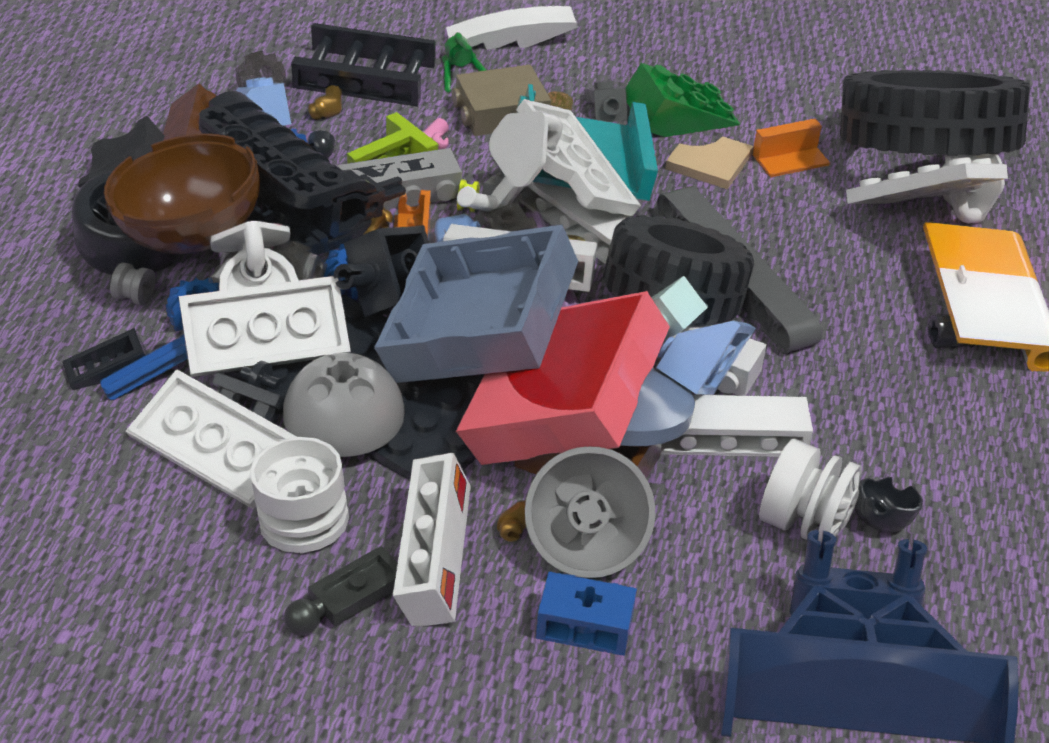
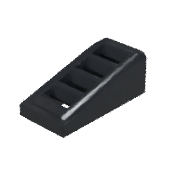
[62,328,148,390]

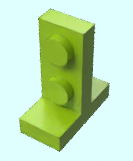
[347,112,438,164]

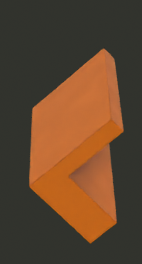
[752,118,830,178]

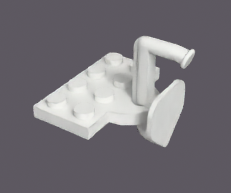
[457,99,641,216]
[846,154,1008,223]
[179,221,351,377]

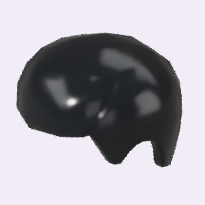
[854,476,923,533]

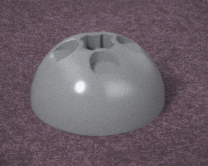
[283,353,404,457]
[525,447,655,578]

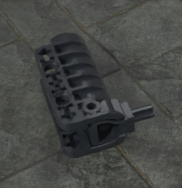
[199,91,406,259]

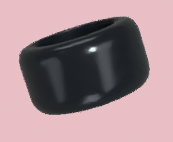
[72,171,179,275]

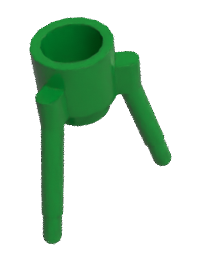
[441,32,486,92]

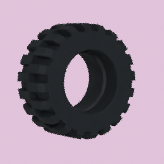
[603,215,755,325]

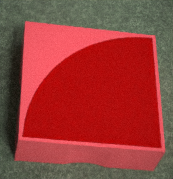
[456,291,670,465]

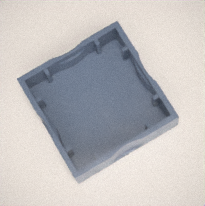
[375,225,578,383]

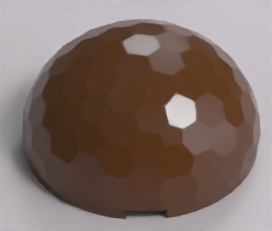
[104,134,260,254]

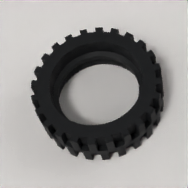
[840,70,1030,156]

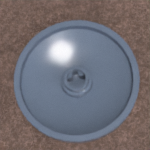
[620,364,695,446]

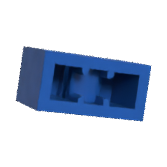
[536,572,637,656]

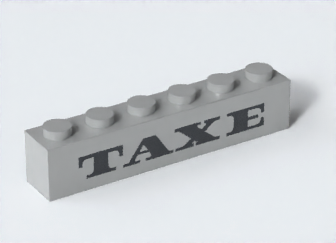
[336,148,462,210]

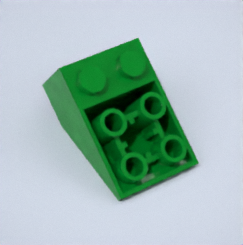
[625,63,740,137]

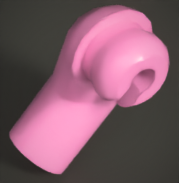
[424,118,449,150]

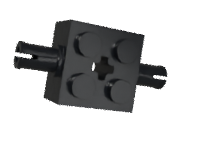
[334,226,429,317]

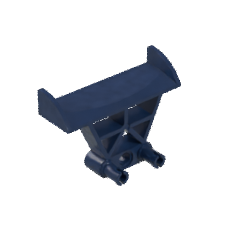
[720,530,1019,743]

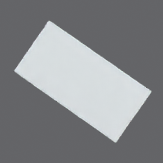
[126,370,297,509]

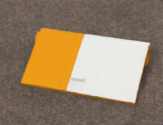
[923,222,1049,372]

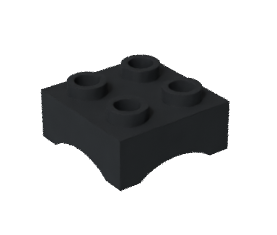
[78,116,165,188]

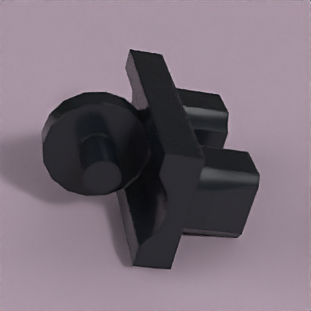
[212,360,284,424]

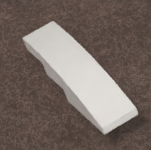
[446,6,578,50]

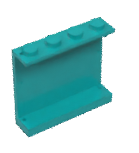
[517,84,658,201]

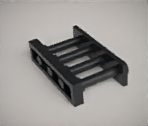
[291,23,436,107]

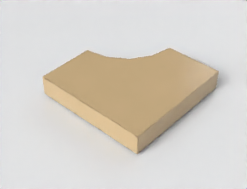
[665,137,753,189]

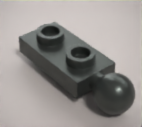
[284,546,398,636]

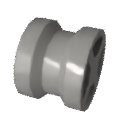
[110,262,155,306]

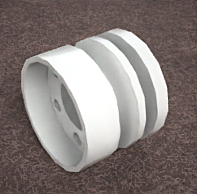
[250,437,349,553]
[759,439,862,542]

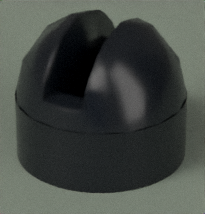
[308,130,335,157]

